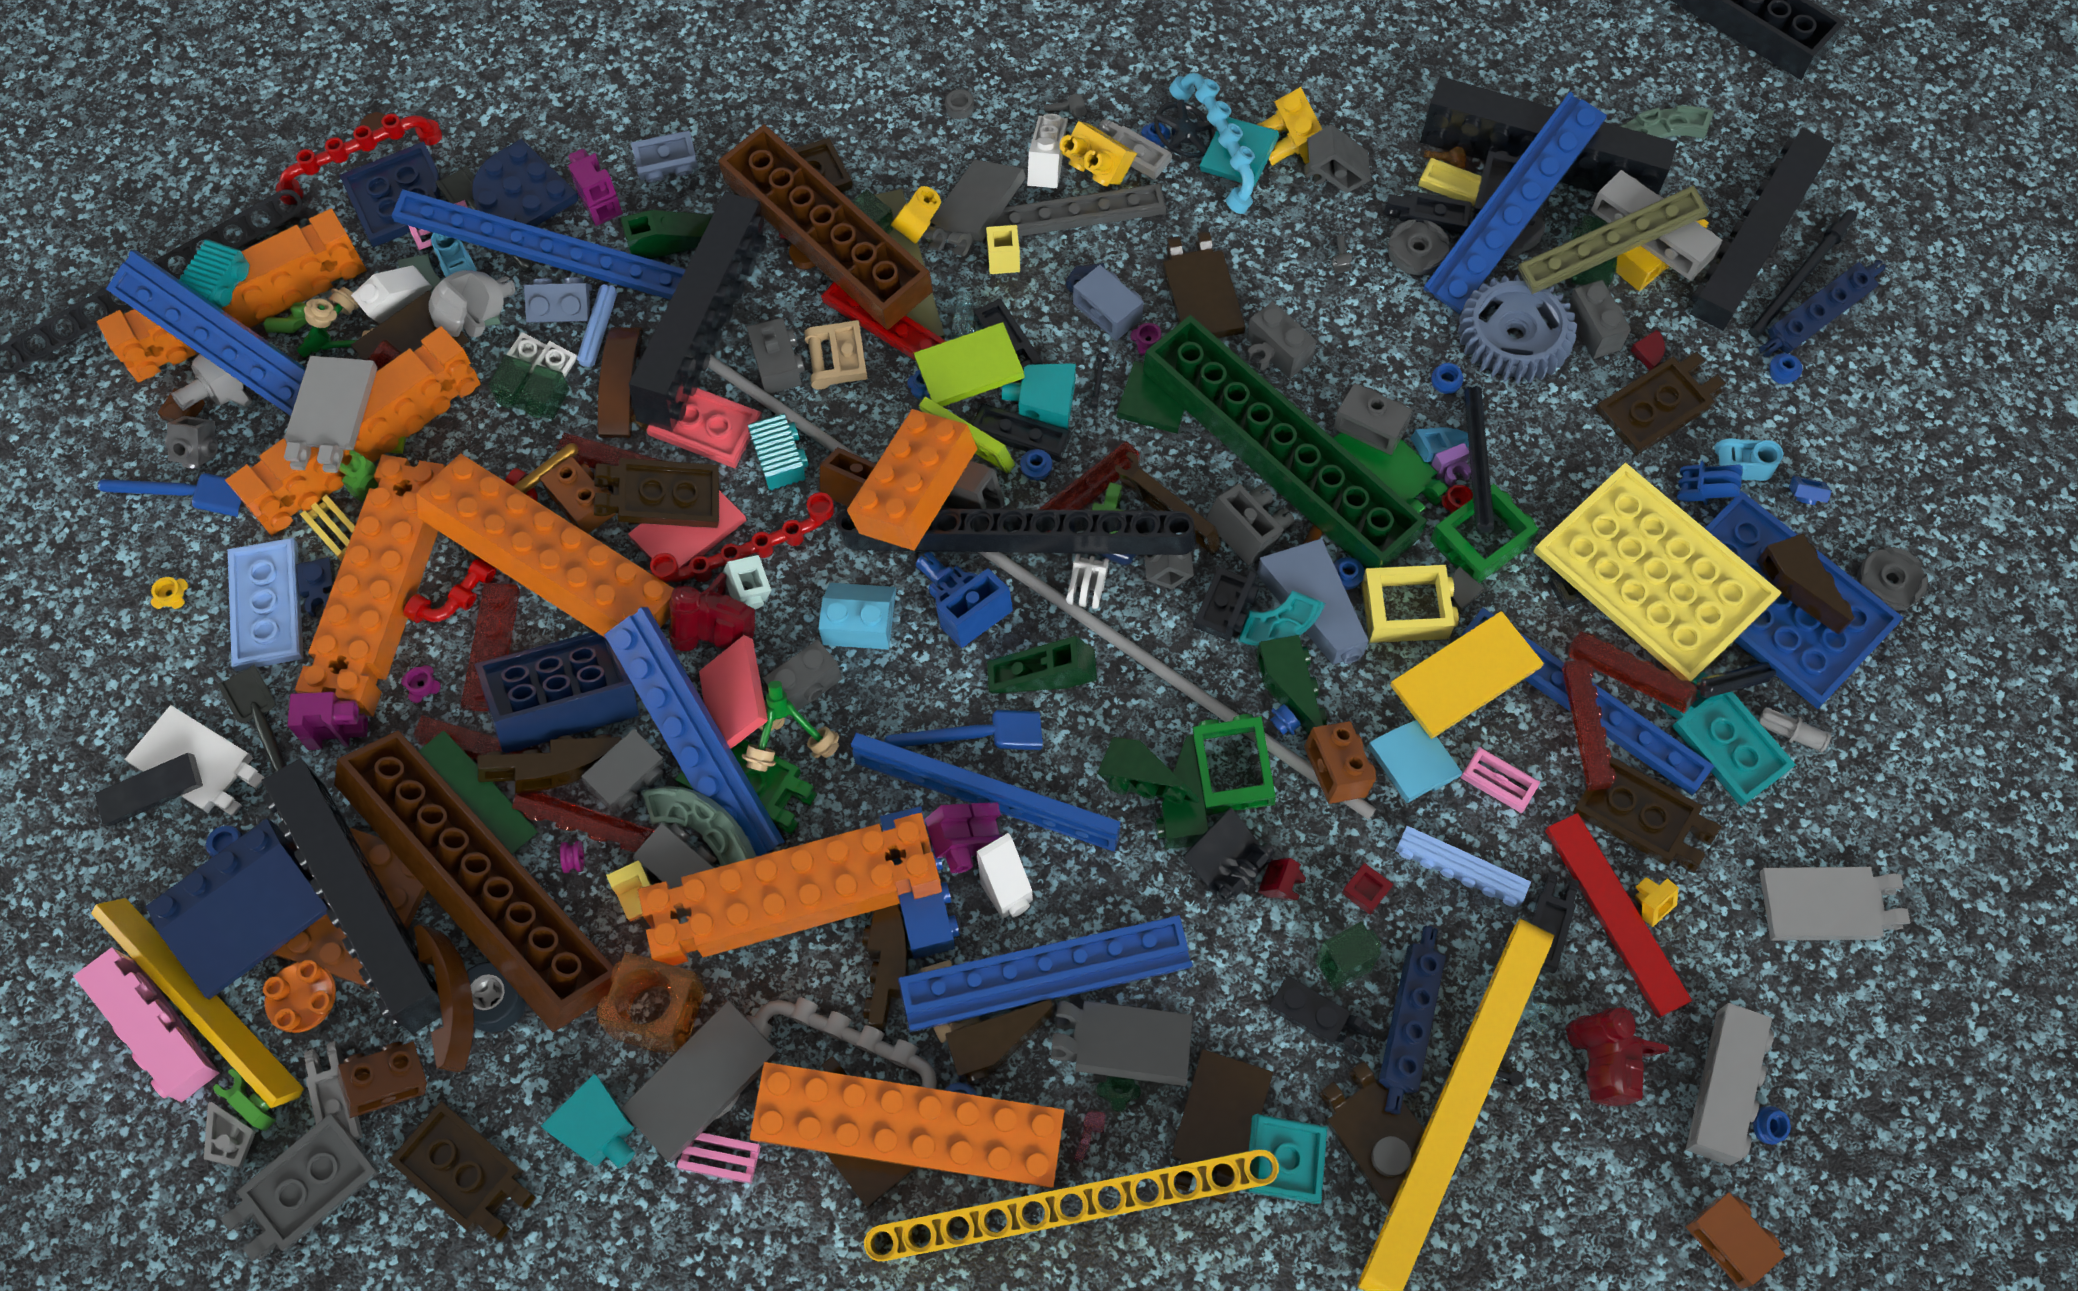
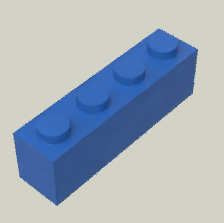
[880,806,960,959]

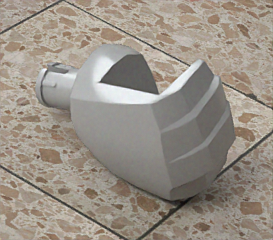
[428,270,515,337]
[171,354,253,411]

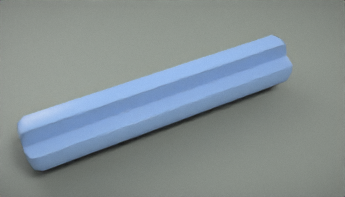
[577,284,617,368]

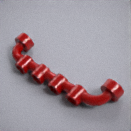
[275,114,442,205]
[403,468,538,623]
[650,492,834,583]

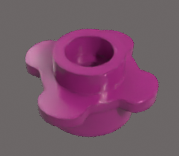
[1130,323,1162,356]
[401,665,441,703]

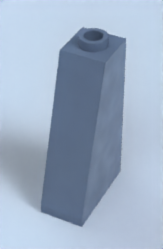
[1257,538,1368,665]

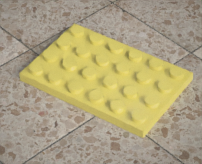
[1534,462,1782,686]

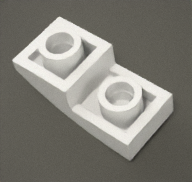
[506,332,577,383]

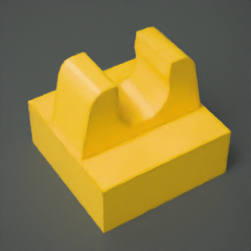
[1635,877,1679,927]

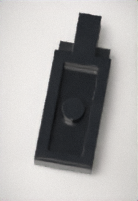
[1384,191,1472,233]

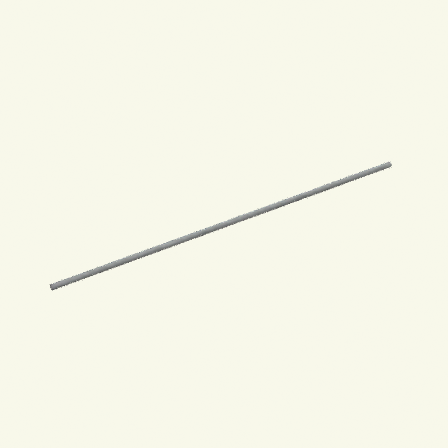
[708,354,1376,820]

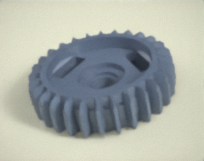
[1458,275,1577,384]

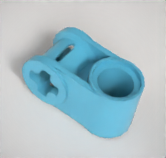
[431,233,477,277]
[1714,438,1783,481]

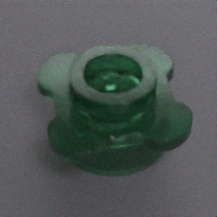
[1096,1076,1141,1112]

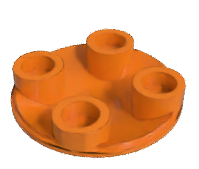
[263,960,336,1033]

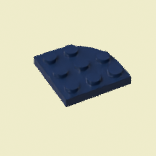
[472,139,579,227]
[339,141,441,248]

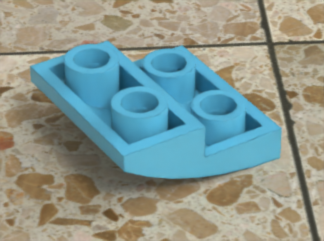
[1368,720,1463,803]

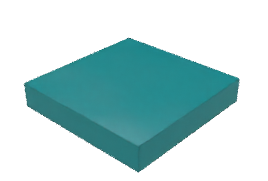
[1199,117,1280,187]
[1245,1114,1327,1204]

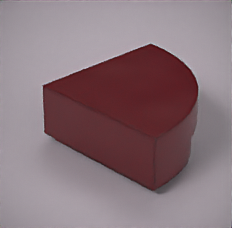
[1631,330,1665,371]

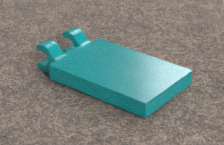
[1661,672,1796,807]

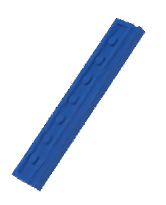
[1423,91,1607,314]
[106,250,306,416]
[604,607,785,857]
[851,733,1121,852]
[898,915,1193,1033]

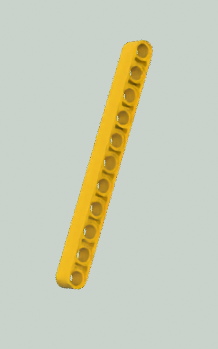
[1357,918,1554,1291]
[864,1150,1279,1261]

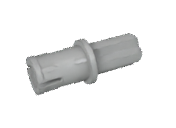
[1758,708,1832,753]

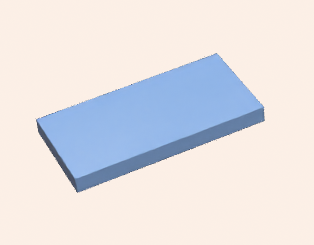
[227,538,304,671]

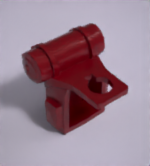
[669,572,755,651]
[1565,1007,1669,1107]

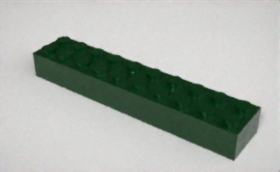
[1143,315,1427,570]

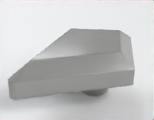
[204,1102,256,1169]

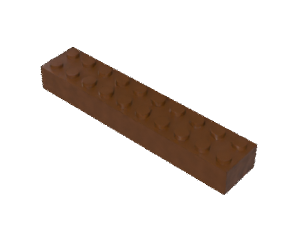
[334,730,619,1033]

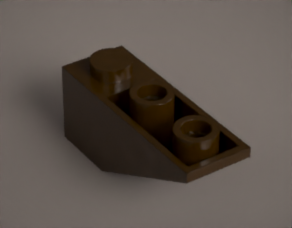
[1757,533,1855,634]

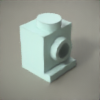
[722,555,772,609]

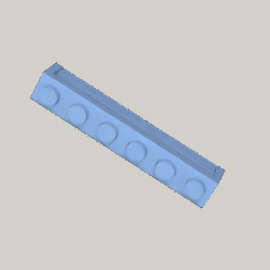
[1395,826,1531,907]

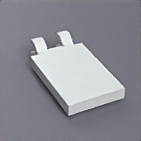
[124,705,265,817]

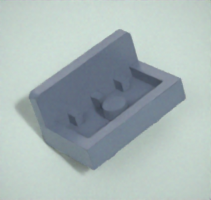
[631,130,699,183]
[524,278,592,323]

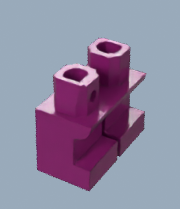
[568,149,623,226]
[287,692,368,750]
[925,802,1004,874]

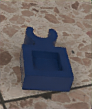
[296,557,336,617]

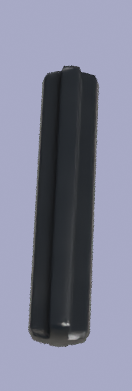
[1696,662,1776,698]

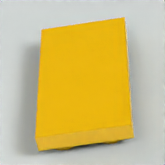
[1390,611,1544,739]

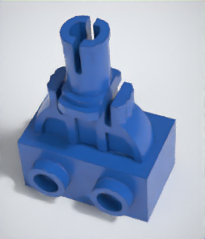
[916,552,1013,649]

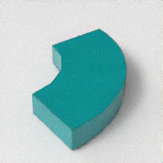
[1238,590,1326,646]

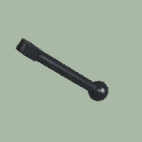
[1091,352,1108,409]
[1448,1052,1524,1087]

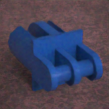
[1677,460,1743,505]

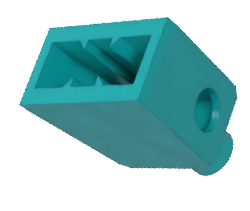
[1002,363,1076,430]
[541,1074,635,1169]

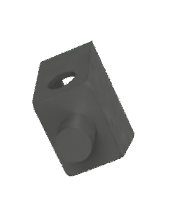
[944,461,1005,509]

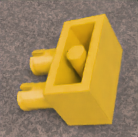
[1256,87,1322,166]
[1060,121,1137,187]

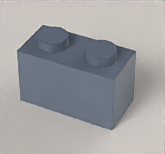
[1073,265,1144,341]

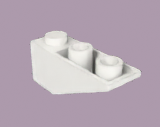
[1027,114,1068,188]

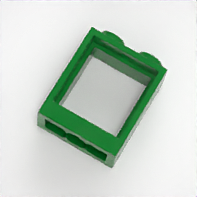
[1430,483,1539,583]
[1192,714,1276,816]

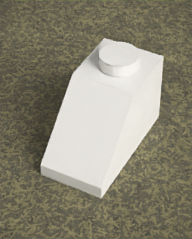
[351,265,433,324]

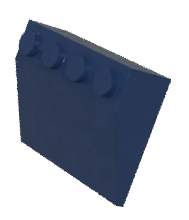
[474,631,639,753]
[146,818,330,1000]

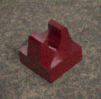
[1258,858,1306,901]
[1342,862,1394,915]

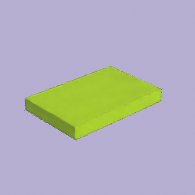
[914,322,1025,407]
[919,396,1016,474]

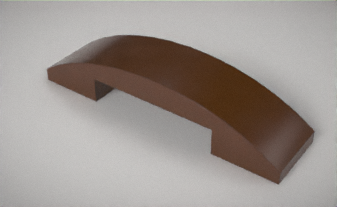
[597,327,643,438]
[414,925,474,1072]

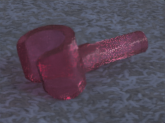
[1074,1111,1105,1163]

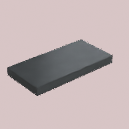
[620,1000,780,1163]

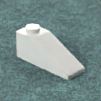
[977,833,1033,919]

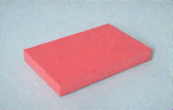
[647,388,762,468]
[628,490,746,568]
[699,635,768,749]

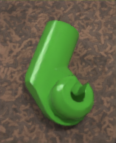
[264,302,308,334]

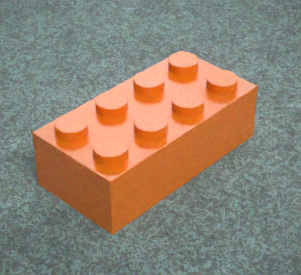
[847,409,978,551]

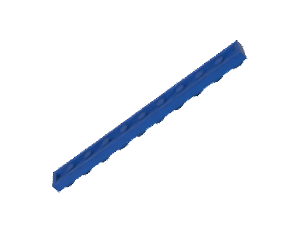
[391,189,686,300]

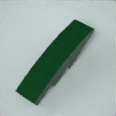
[418,730,538,854]

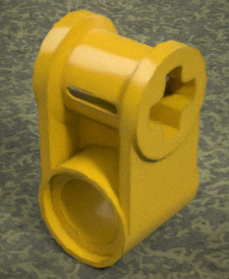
[890,186,941,244]

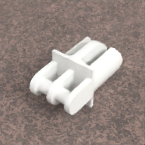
[1066,554,1109,609]

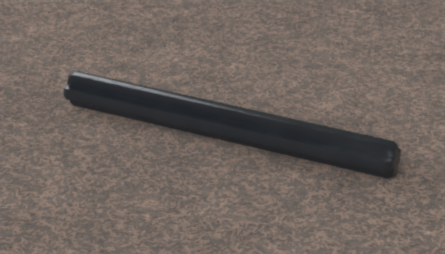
[1464,386,1494,534]

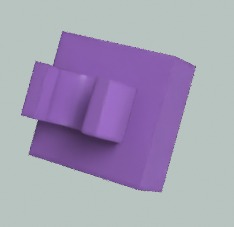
[1431,443,1471,486]

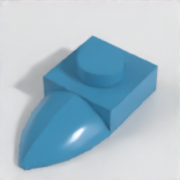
[1410,427,1469,462]

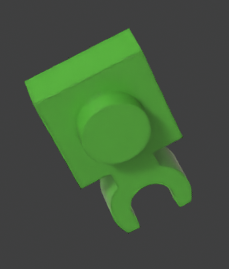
[339,450,379,502]

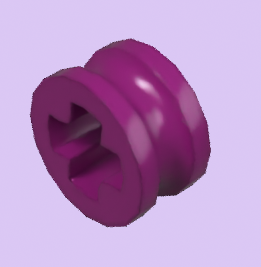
[560,840,585,873]

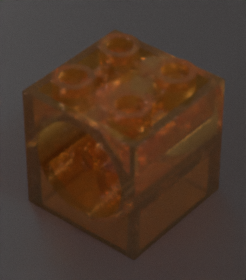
[597,951,707,1057]

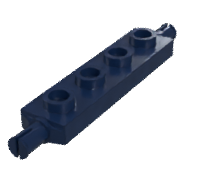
[1759,260,1886,357]
[1379,926,1446,1115]

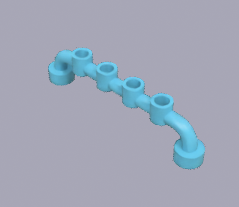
[1169,72,1255,214]

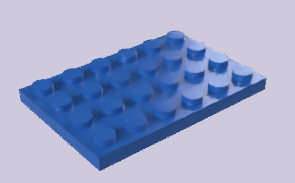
[1705,491,1904,709]

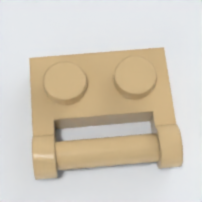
[804,320,868,390]

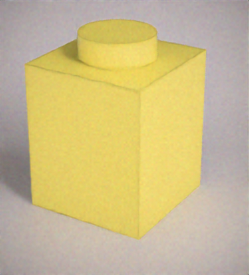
[986,225,1020,274]

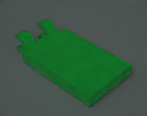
[1333,432,1448,514]
[676,739,817,835]

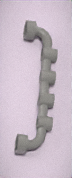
[746,997,937,1089]

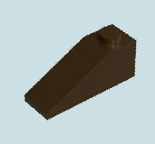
[945,999,1053,1085]

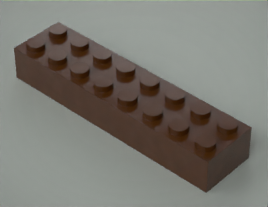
[718,124,933,330]

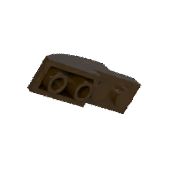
[478,734,622,794]
[862,905,909,1033]

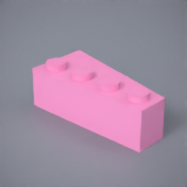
[73,947,219,1102]

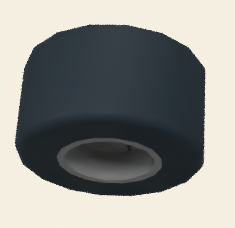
[466,961,527,1033]

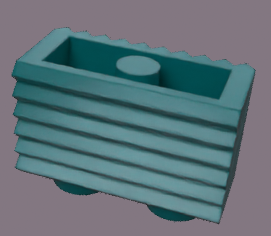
[178,239,250,309]
[747,413,809,491]

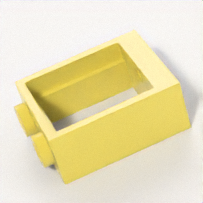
[1361,565,1459,643]

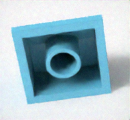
[818,583,896,650]

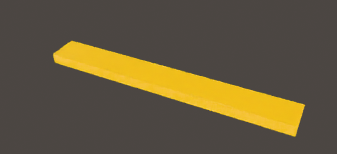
[91,898,304,1108]

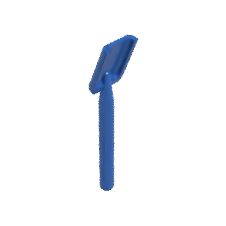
[97,473,242,517]
[884,710,1043,750]

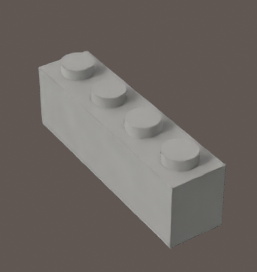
[1591,170,1723,281]
[1685,1003,1774,1166]

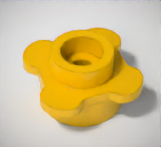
[151,577,188,609]

